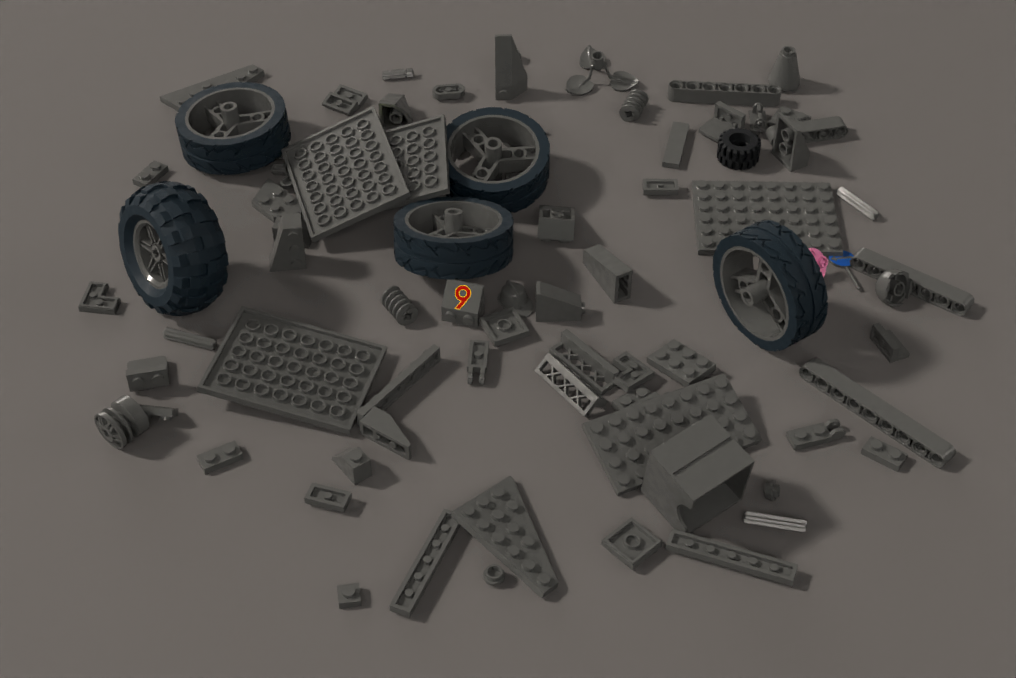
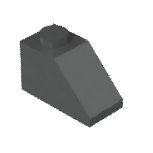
[332,447,372,485]

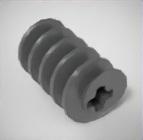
[619,89,649,122]
[381,286,419,325]

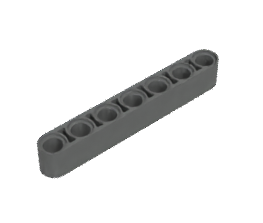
[668,80,782,107]
[850,248,974,316]

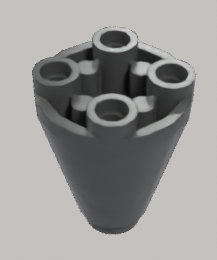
[768,46,800,92]

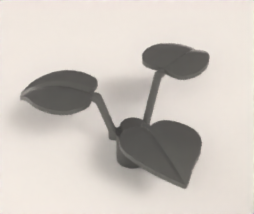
[566,45,639,96]

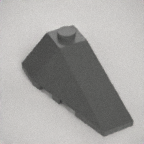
[495,34,527,100]

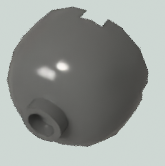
[875,269,913,307]

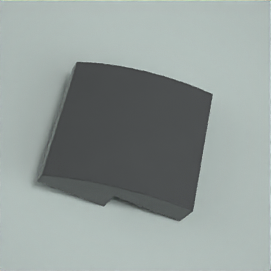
[322,84,368,116]

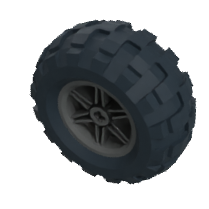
[118,181,229,316]

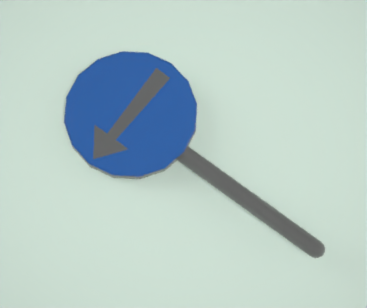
[828,250,860,290]

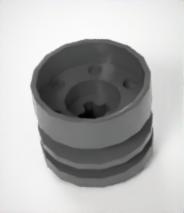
[94,395,150,449]

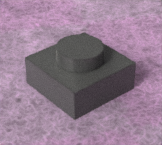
[337,583,362,609]

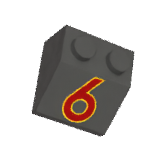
[441,279,484,328]

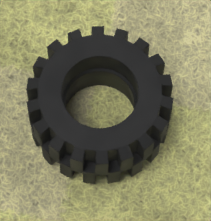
[717,128,761,170]

